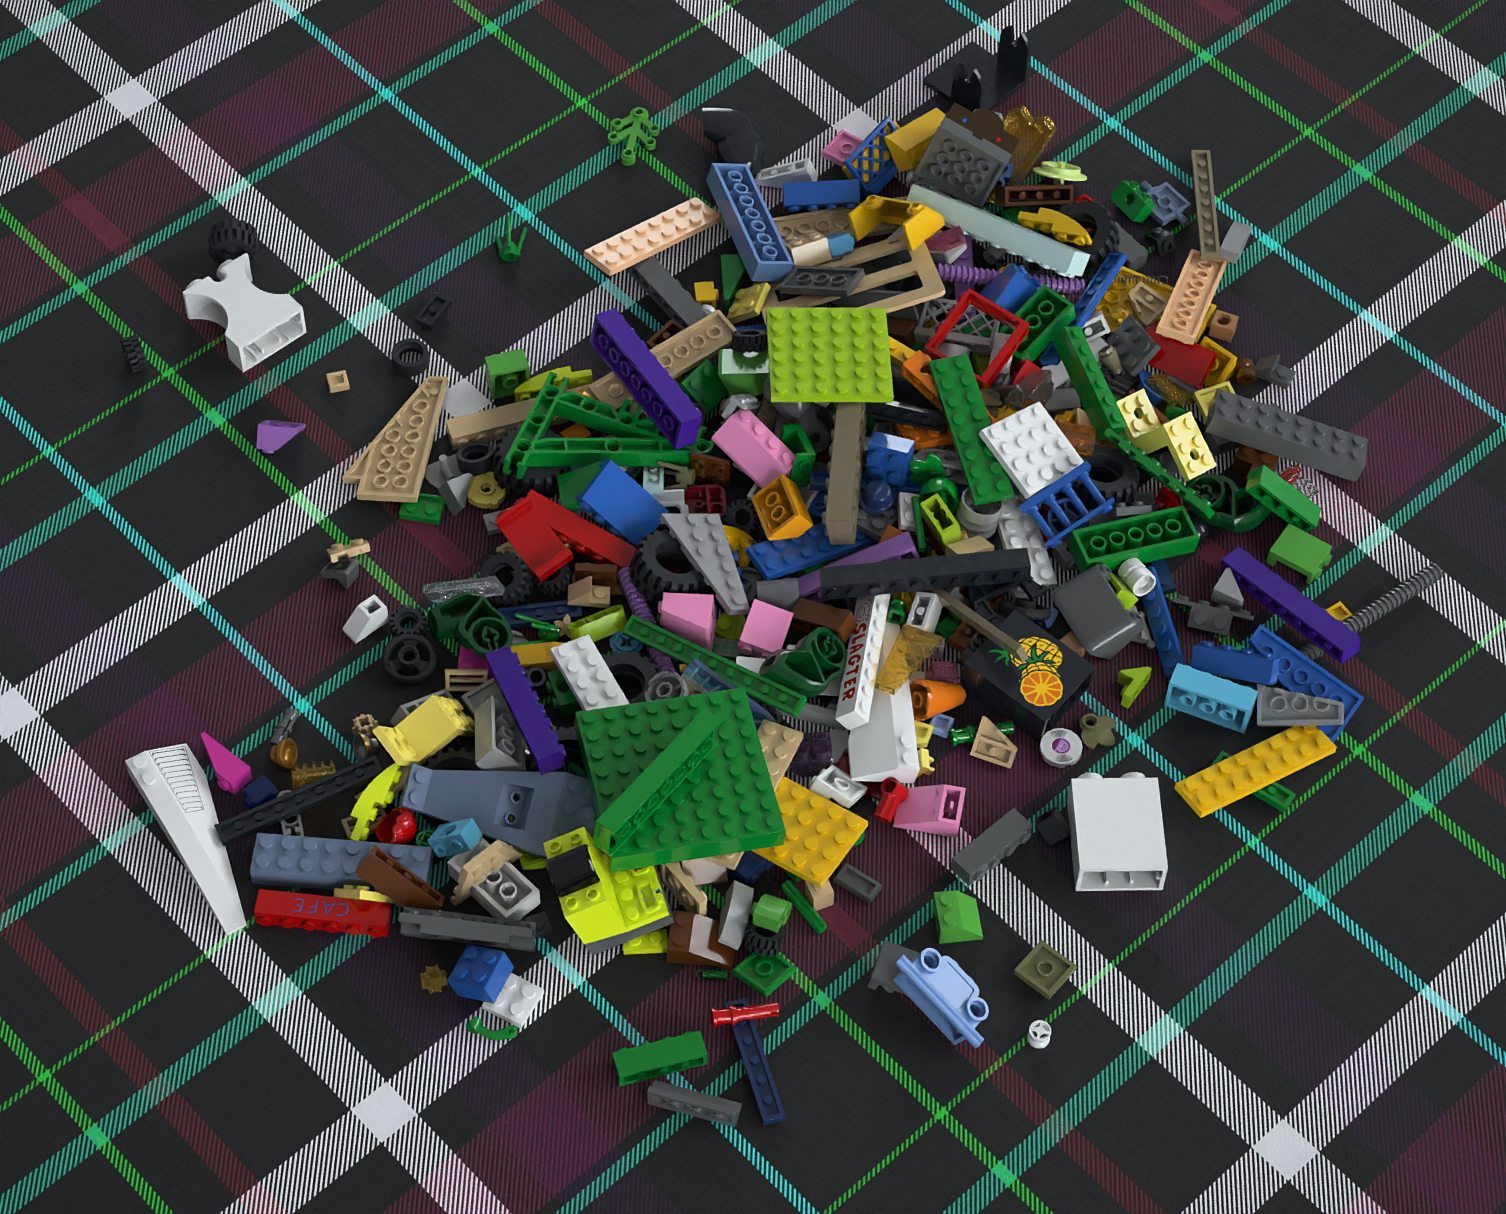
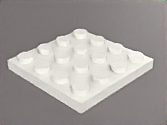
[979,402,1084,499]

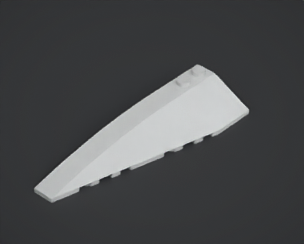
[847,608,920,783]

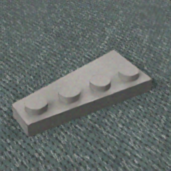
[1257,684,1344,727]

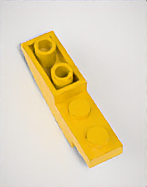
[1018,207,1092,245]

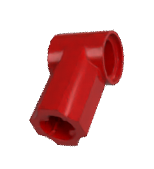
[873,777,908,823]

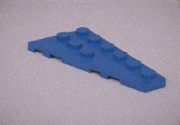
[1248,624,1364,743]

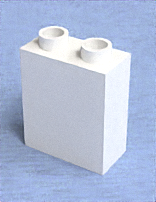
[1067,772,1168,891]

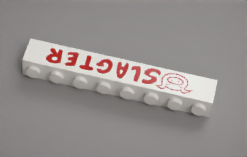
[835,594,891,730]

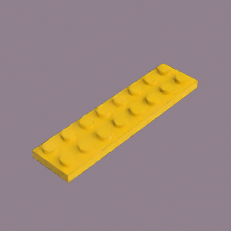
[1175,726,1337,818]

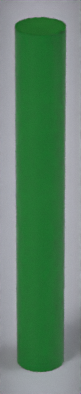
[911,496,927,552]

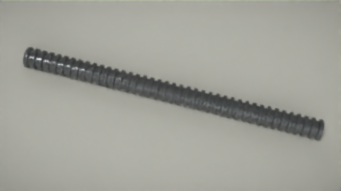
[1243,563,1443,699]

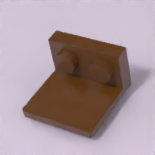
[690,452,735,488]

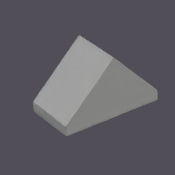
[1211,567,1244,612]

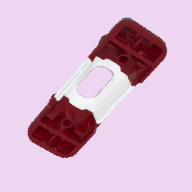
[652,484,727,527]

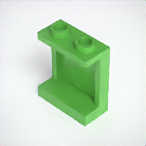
[1266,524,1332,585]

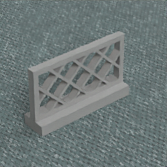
[914,298,1000,355]

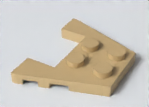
[450,840,523,907]

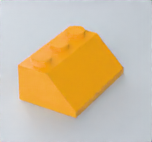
[751,473,813,541]

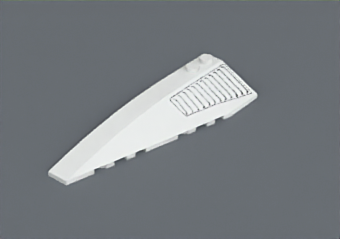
[125,743,247,936]

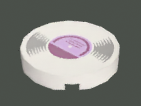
[1039,728,1083,768]

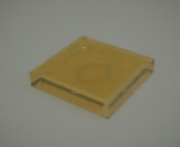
[1147,373,1195,406]

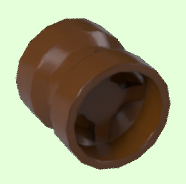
[1235,358,1257,386]

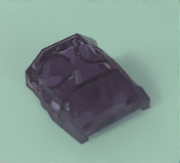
[790,730,833,777]

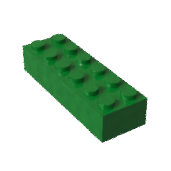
[1067,505,1200,573]

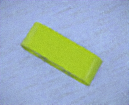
[567,605,628,642]

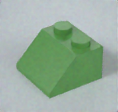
[932,890,983,944]

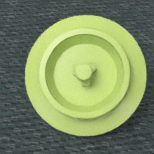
[1033,161,1087,184]

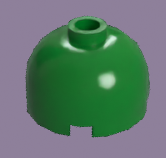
[919,477,960,514]

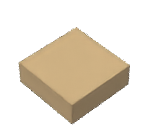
[326,370,350,393]

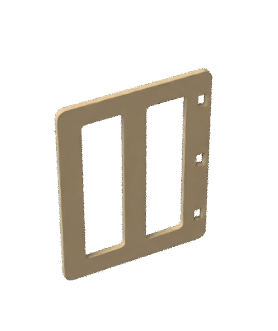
[753,234,946,324]

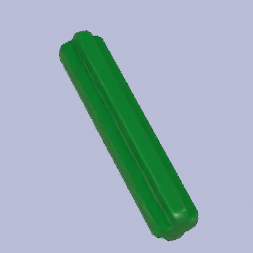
[781,880,827,934]

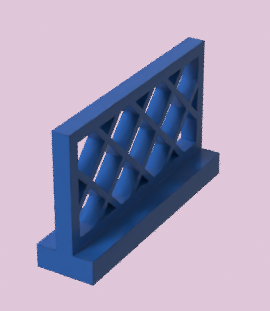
[843,116,898,199]

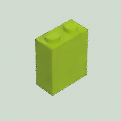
[920,493,962,552]

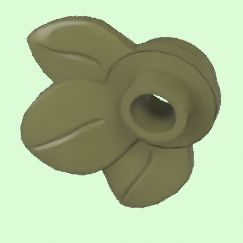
[1079,713,1117,749]

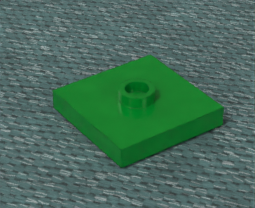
[733,952,796,998]

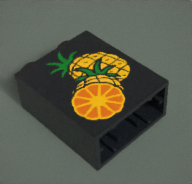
[957,609,1096,743]

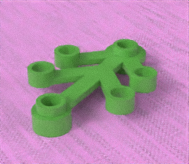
[608,107,659,166]

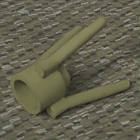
[656,461,696,490]

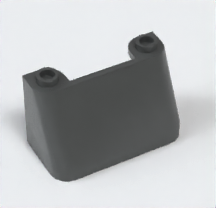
[1051,564,1145,660]

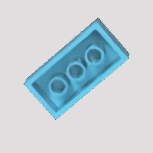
[1164,663,1258,734]

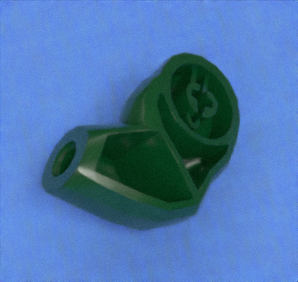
[759,627,847,697]

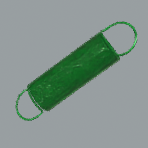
[696,970,734,980]

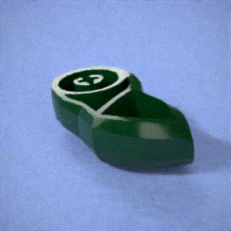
[1183,473,1273,533]
[427,592,512,660]

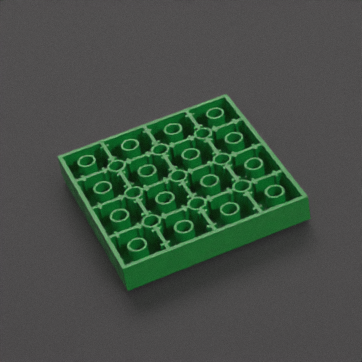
[574,687,786,872]

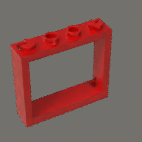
[924,288,1029,392]

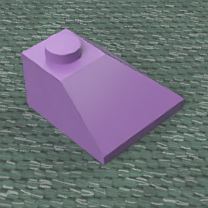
[256,420,306,453]

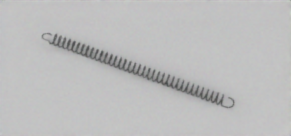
[1028,272,1168,284]

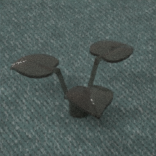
[980,370,1053,419]

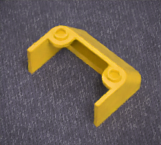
[848,195,945,251]

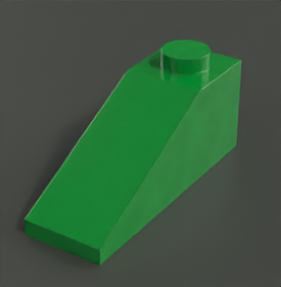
[721,254,748,312]

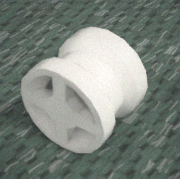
[1027,1020,1051,1049]

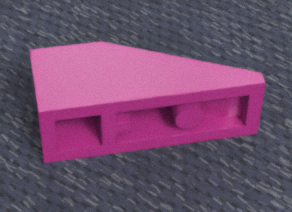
[201,732,252,795]

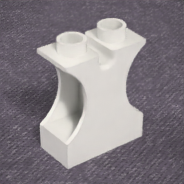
[182,253,307,373]

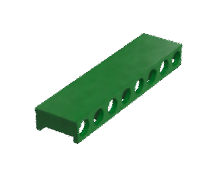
[593,708,722,857]

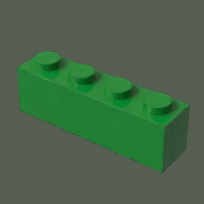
[1245,465,1321,532]
[612,1031,708,1087]

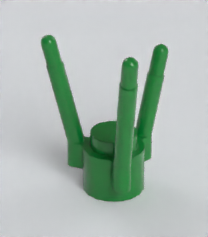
[495,216,527,262]
[512,613,560,646]

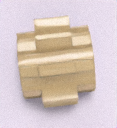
[352,714,378,738]

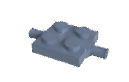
[1140,181,1192,226]

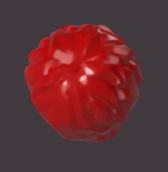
[374,807,417,845]

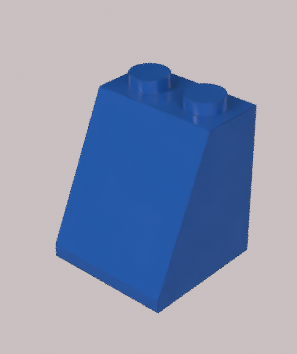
[979,262,1041,326]

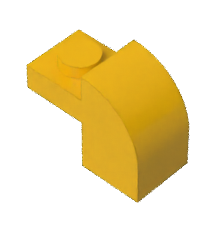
[723,525,754,567]

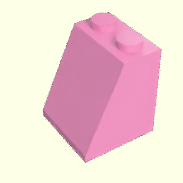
[658,593,716,652]
[736,599,794,659]

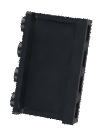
[867,376,948,434]

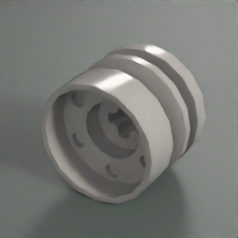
[955,487,1004,539]

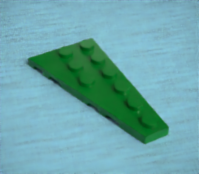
[1103,427,1215,519]

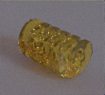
[292,759,336,790]

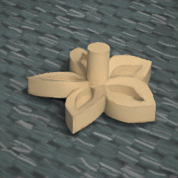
[554,614,573,638]

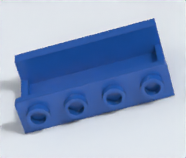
[575,459,669,548]

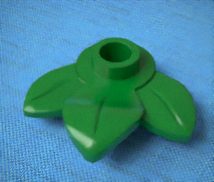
[908,453,946,484]

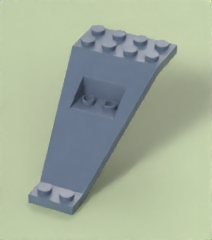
[399,764,597,859]

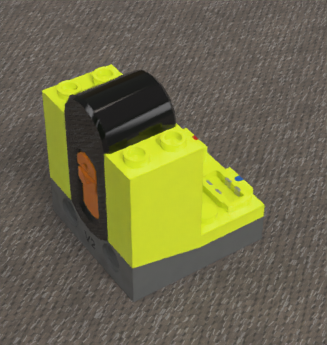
[543,827,675,955]

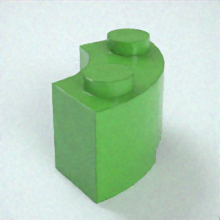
[750,894,792,933]

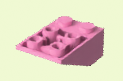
[893,784,966,838]

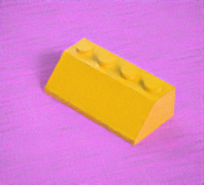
[884,108,946,172]

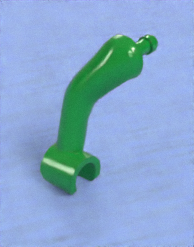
[467,1017,518,1040]

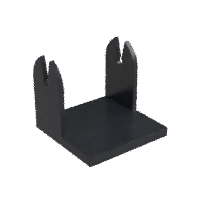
[923,25,1031,112]

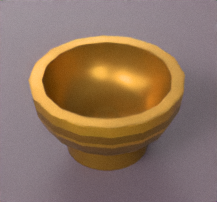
[270,738,298,769]

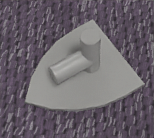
[424,454,464,489]

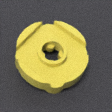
[467,471,507,509]

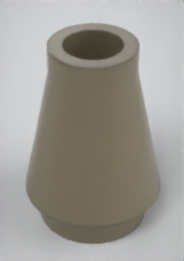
[1098,345,1123,375]

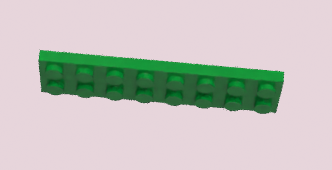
[928,354,1014,506]

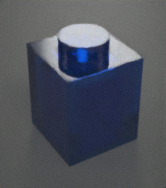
[243,775,278,809]

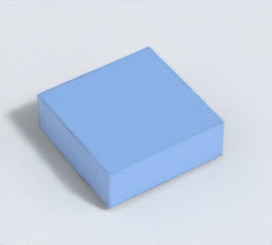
[929,714,955,738]

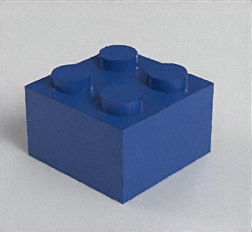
[865,431,915,487]
[447,944,514,1004]

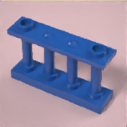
[1018,460,1115,550]

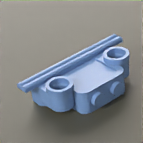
[893,948,989,1049]

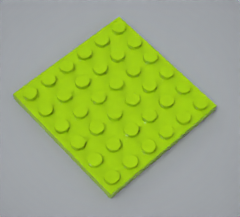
[766,307,894,402]

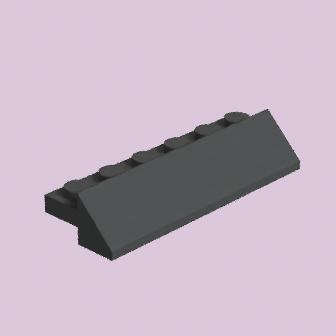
[399,907,536,952]

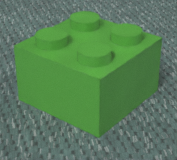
[485,349,530,400]

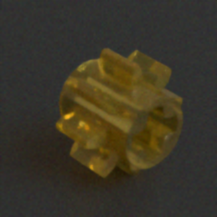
[420,965,448,994]

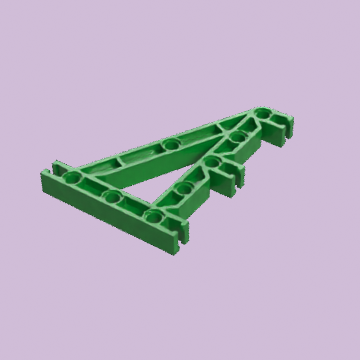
[502,372,717,479]

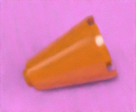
[909,678,966,721]

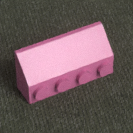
[711,408,795,488]

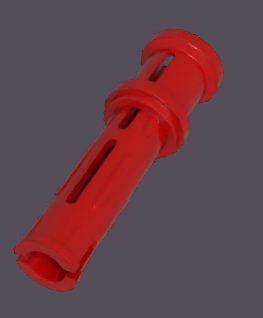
[709,1002,779,1028]

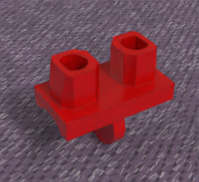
[1155,486,1190,514]

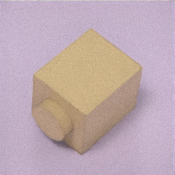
[805,880,834,911]

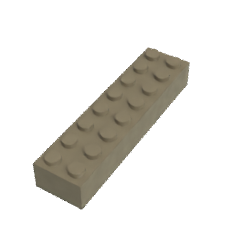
[822,402,867,545]

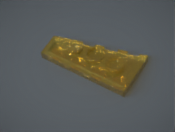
[874,624,943,695]

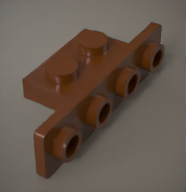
[555,562,625,597]

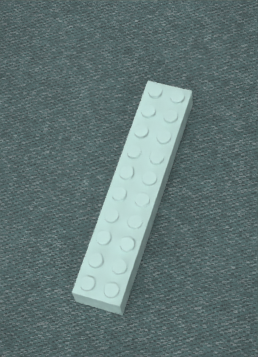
[906,184,1090,278]

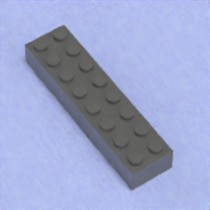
[1205,389,1368,482]

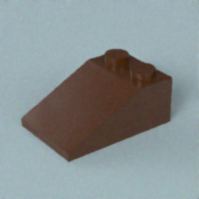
[667,910,736,969]

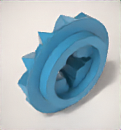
[610,631,643,654]

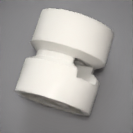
[1118,558,1156,596]

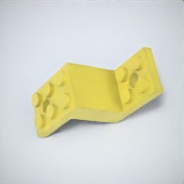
[1116,389,1217,482]
[372,695,475,767]

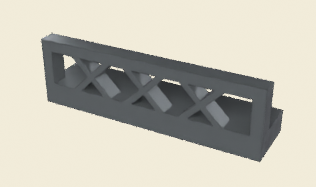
[647,1080,742,1127]

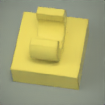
[916,748,935,778]

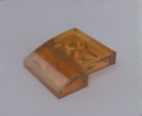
[1056,419,1096,456]

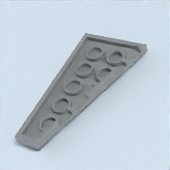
[659,513,750,615]

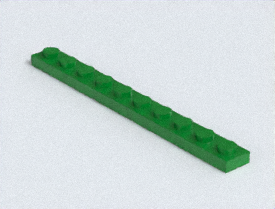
[622,614,807,718]

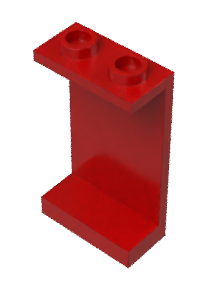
[1146,323,1218,390]
[495,496,574,582]

